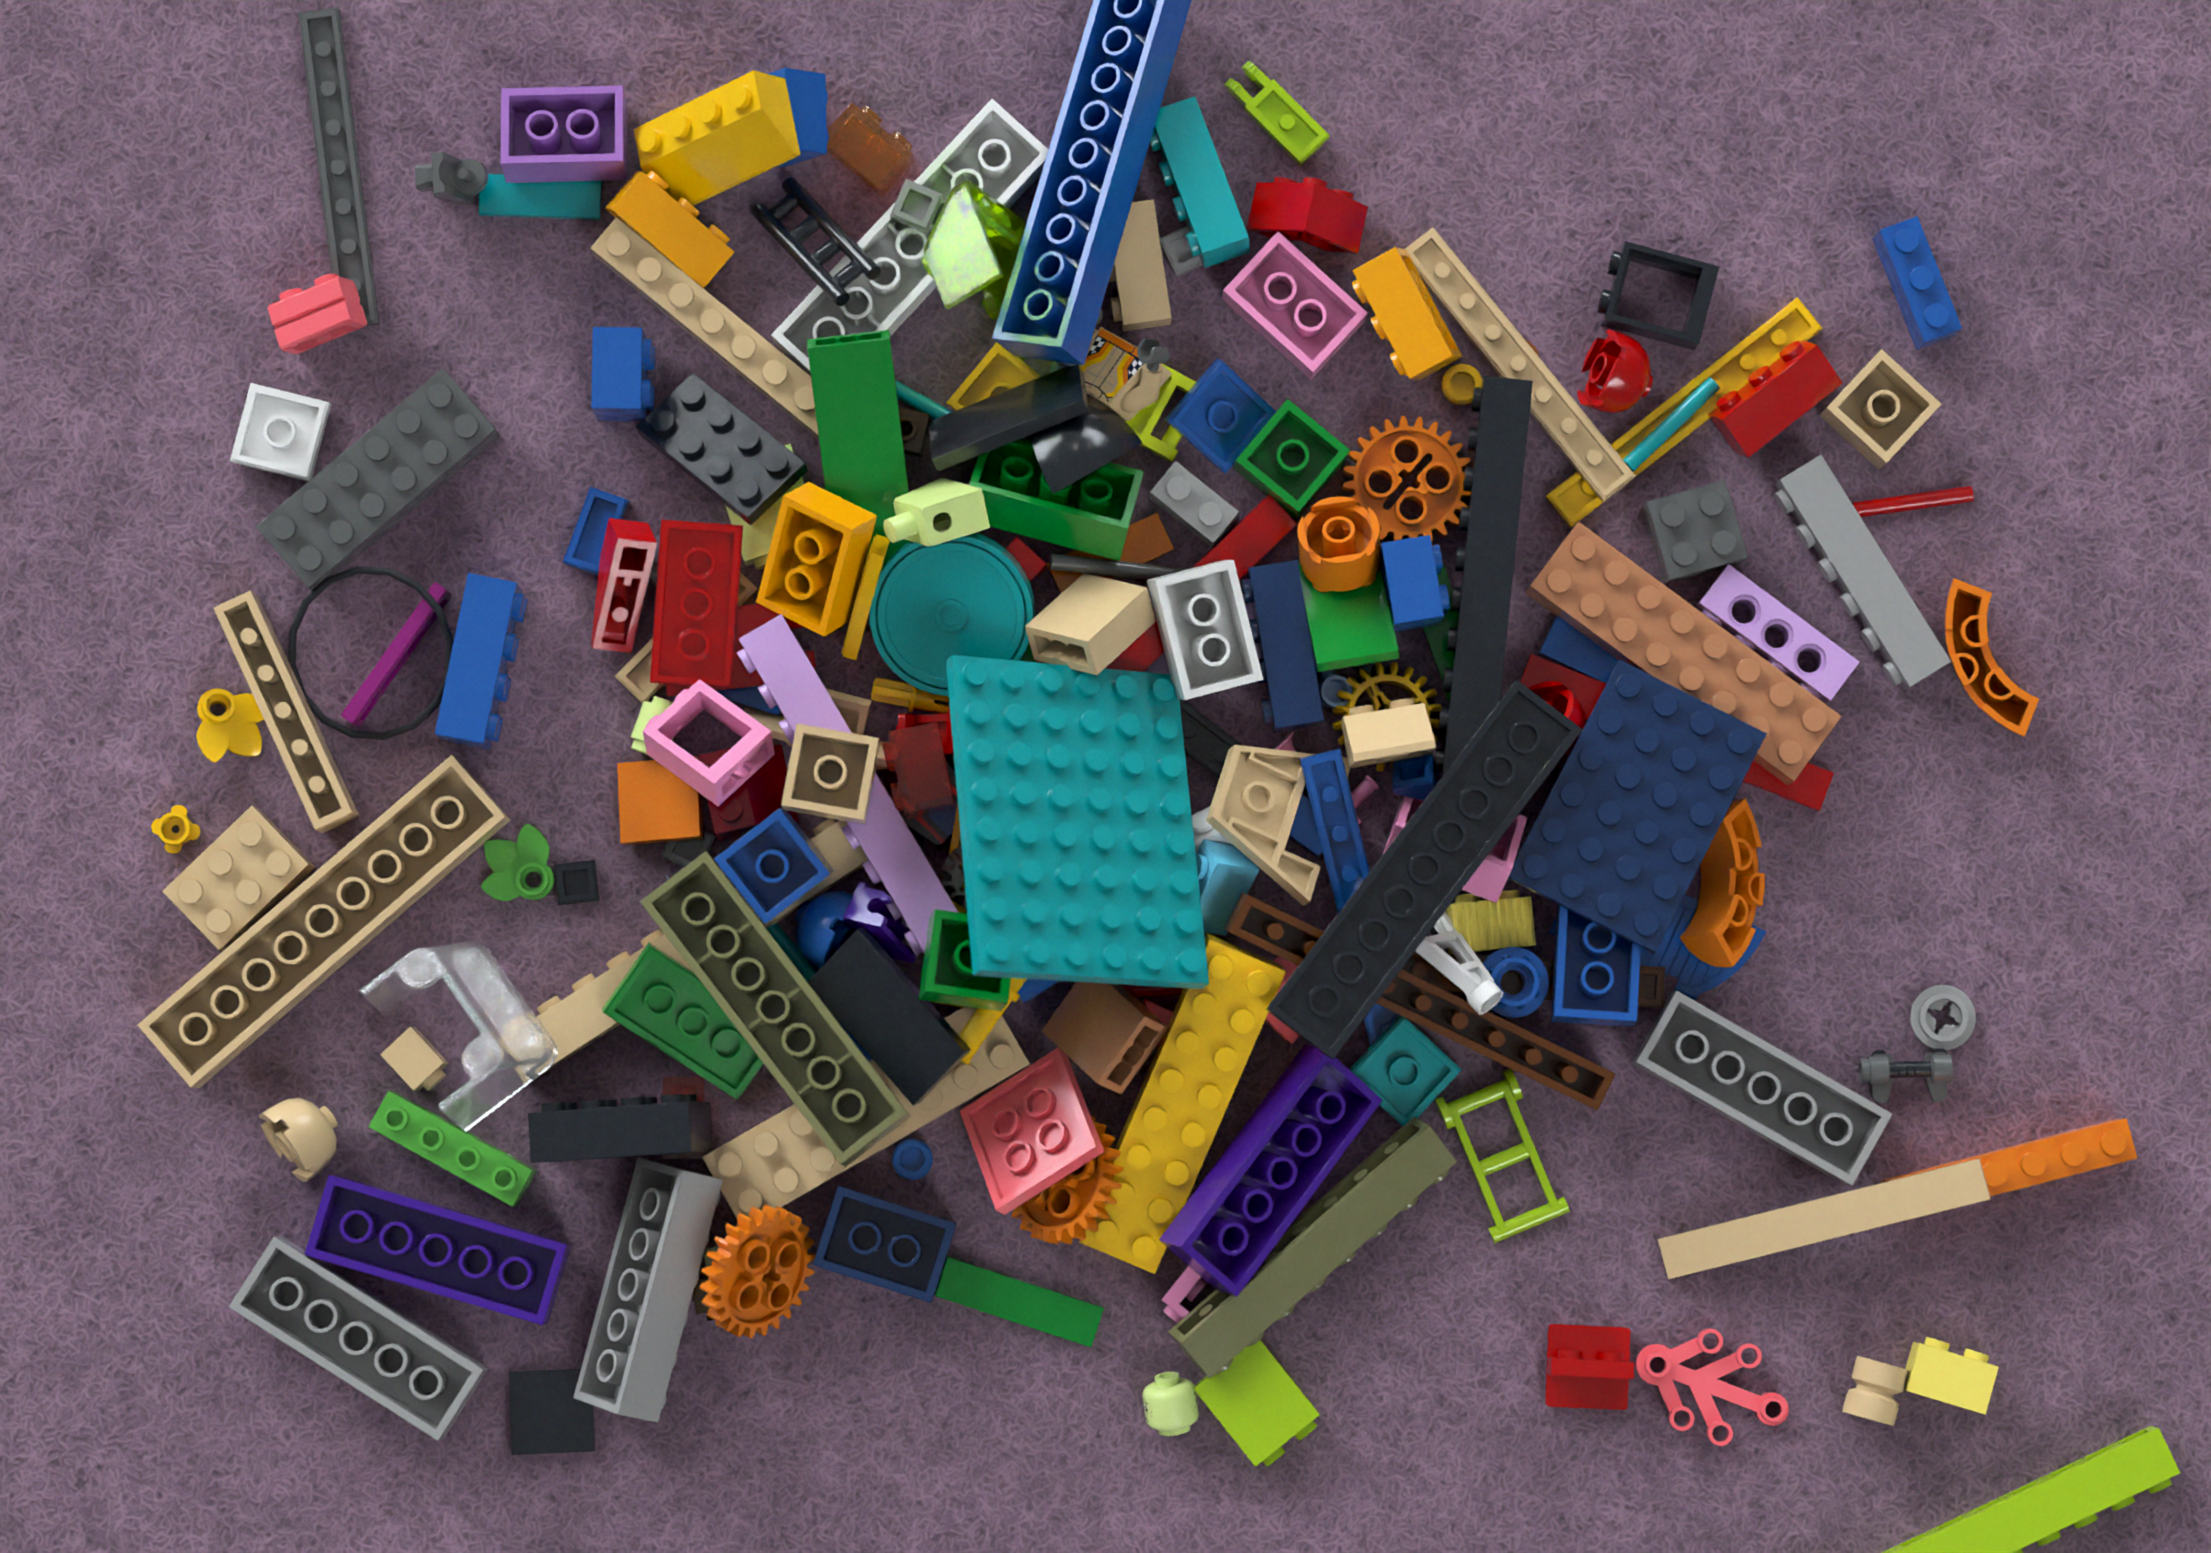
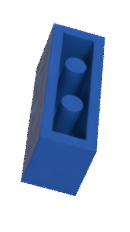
[1872,216,1962,350]

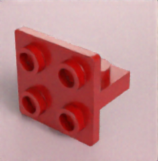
[1545,1324,1634,1410]

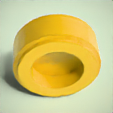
[1441,364,1483,405]

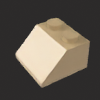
[1341,698,1436,769]

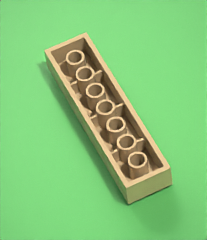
[702,1006,1030,1218]

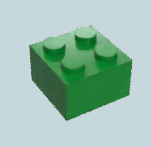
[1234,399,1350,520]
[919,909,1011,1011]

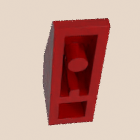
[591,518,657,653]

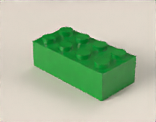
[969,439,1144,561]

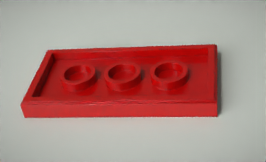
[650,519,743,689]

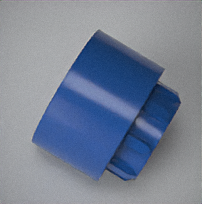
[1482,947,1549,1018]

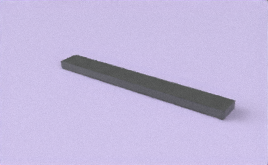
[298,7,380,326]

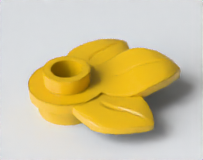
[196,688,264,763]

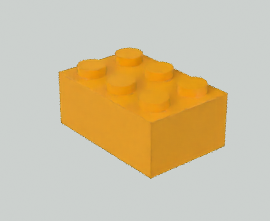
[1352,247,1463,380]
[756,482,877,637]

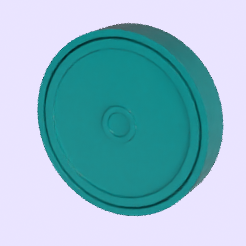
[869,533,1035,696]

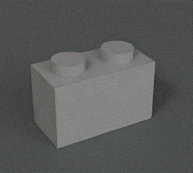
[1149,461,1239,548]

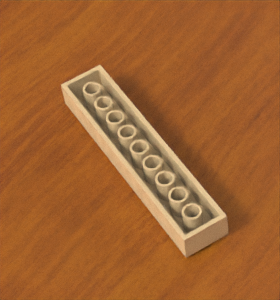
[137,755,511,1088]

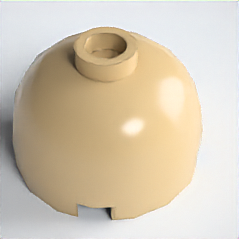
[259,1098,338,1182]

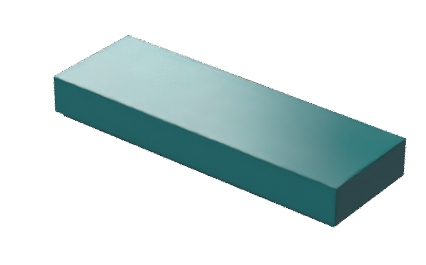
[478,174,602,220]

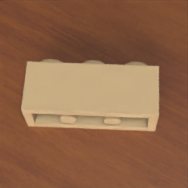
[1109,199,1172,332]

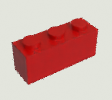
[1708,340,1843,458]

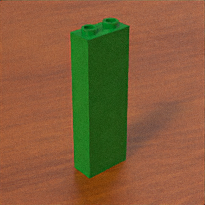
[807,330,910,589]

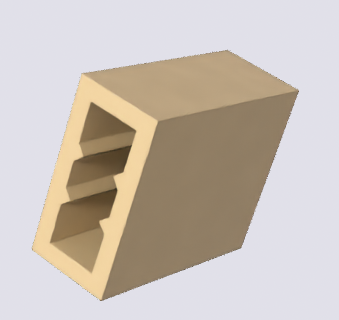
[1025,573,1156,675]

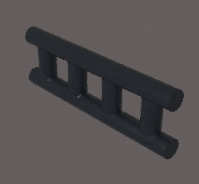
[751,177,881,306]

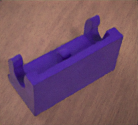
[843,882,918,963]

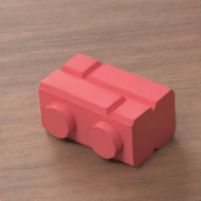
[267,273,368,355]

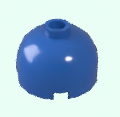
[796,890,855,969]

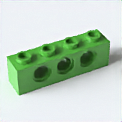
[368,1091,538,1207]

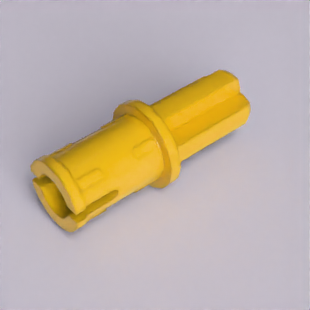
[871,677,950,714]

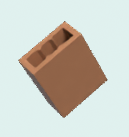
[1042,982,1169,1094]

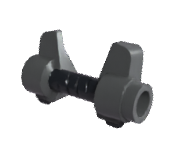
[1858,1048,1953,1103]

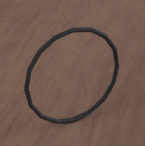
[288,566,454,740]

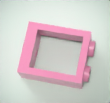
[643,679,775,807]

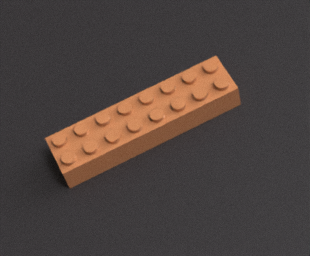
[1525,521,1842,786]

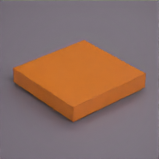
[617,756,703,846]

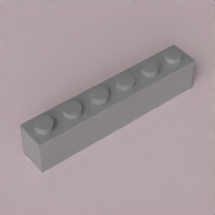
[1774,455,1951,690]

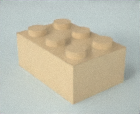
[162,806,315,951]

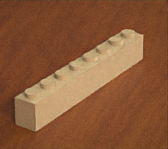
[591,217,819,440]

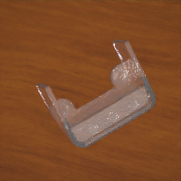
[359,940,557,1132]

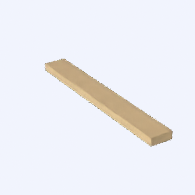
[1405,227,1636,503]
[1658,1158,1991,1279]

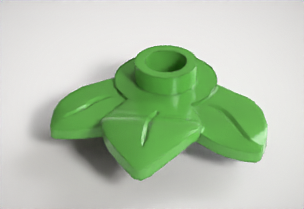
[481,824,554,901]

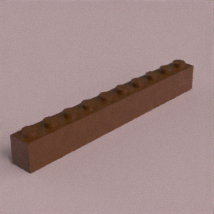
[1224,892,1616,1111]

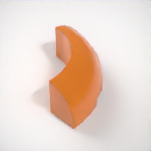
[1945,578,2039,737]
[1679,798,1765,968]

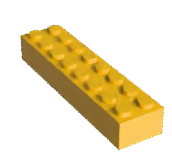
[1079,934,1286,1274]

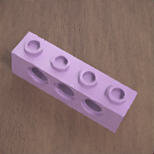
[1695,564,1859,704]

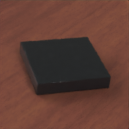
[509,1369,596,1455]

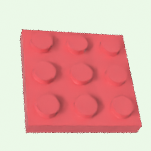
[960,1048,1104,1215]

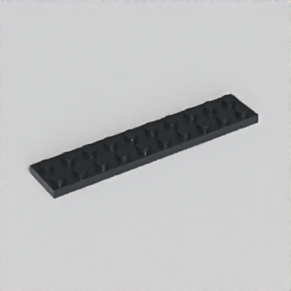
[1266,679,1583,1060]

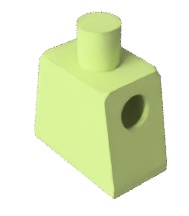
[883,478,990,546]

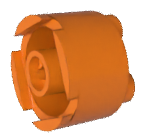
[1298,496,1381,592]

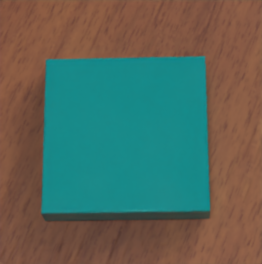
[1349,1015,1462,1126]

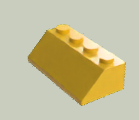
[633,70,801,206]

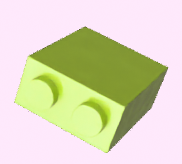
[1193,1340,1320,1467]

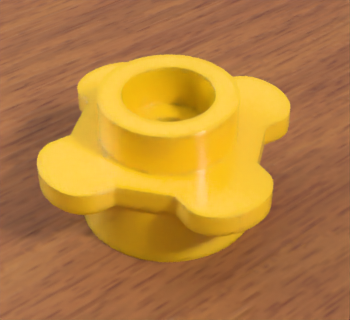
[151,805,201,854]

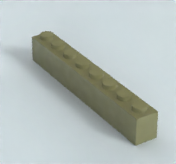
[1168,1117,1457,1378]

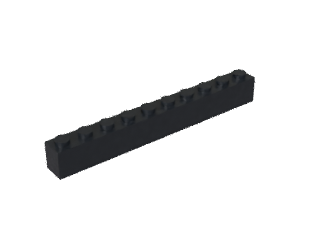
[1434,376,1533,778]

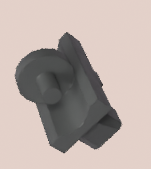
[415,152,488,206]

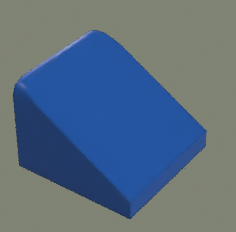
[1392,754,1440,800]

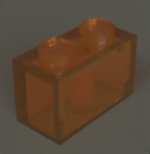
[827,102,914,197]

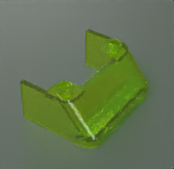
[922,179,1028,361]

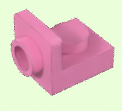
[1162,1266,1206,1323]

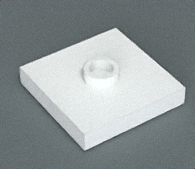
[230,383,331,482]

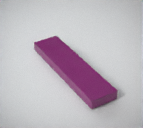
[340,582,451,727]

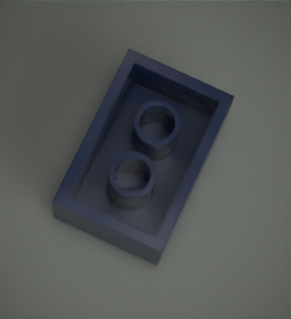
[813,1186,957,1303]

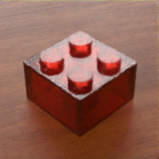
[882,722,956,820]

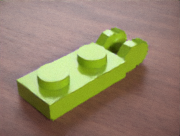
[1224,61,1330,167]

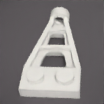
[1415,912,1503,1015]

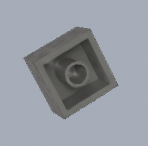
[1642,480,1748,585]

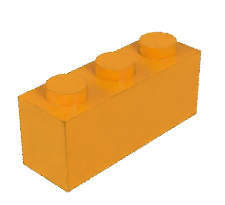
[605,171,734,288]

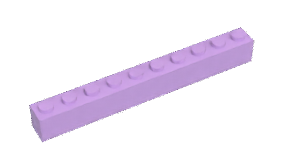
[737,614,958,956]

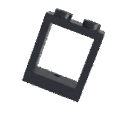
[1597,241,1720,350]

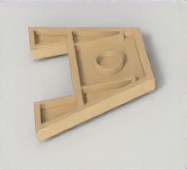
[1206,745,1350,906]

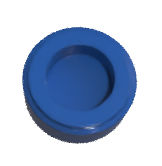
[892,1139,933,1180]

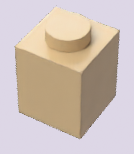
[380,1026,449,1091]

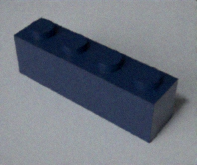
[1241,560,1324,733]

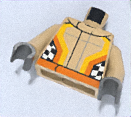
[1080,309,1172,421]

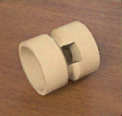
[1842,1356,1909,1426]

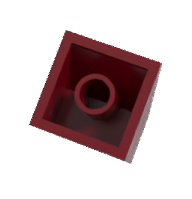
[698,745,799,842]

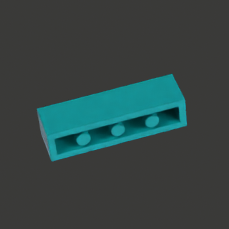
[1149,96,1250,268]

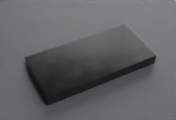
[929,364,1089,471]
[808,927,971,1106]

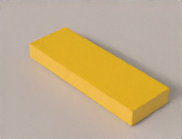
[841,534,890,660]

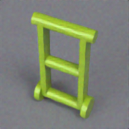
[1435,1068,1570,1243]

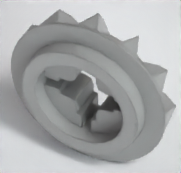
[1909,985,1976,1050]

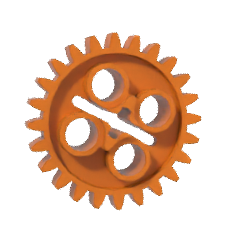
[1341,416,1471,543]
[1011,1116,1123,1245]
[700,1204,816,1339]

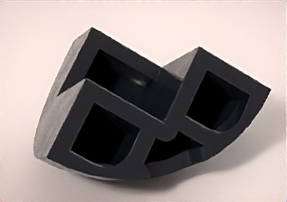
[1030,405,1142,494]

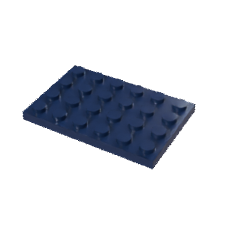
[1508,659,1767,954]

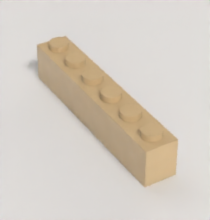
[213,590,359,833]

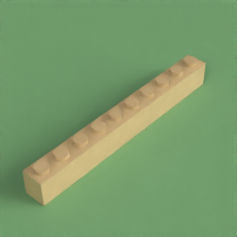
[497,818,868,1084]

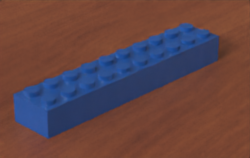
[992,0,1192,365]

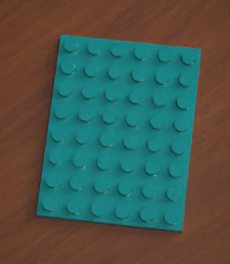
[946,655,1209,989]

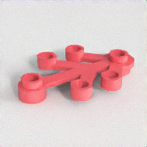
[1636,1328,1789,1446]

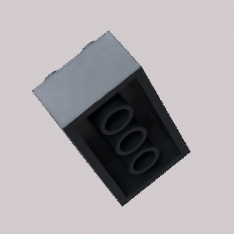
[528,1094,713,1163]

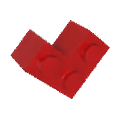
[1246,177,1368,253]

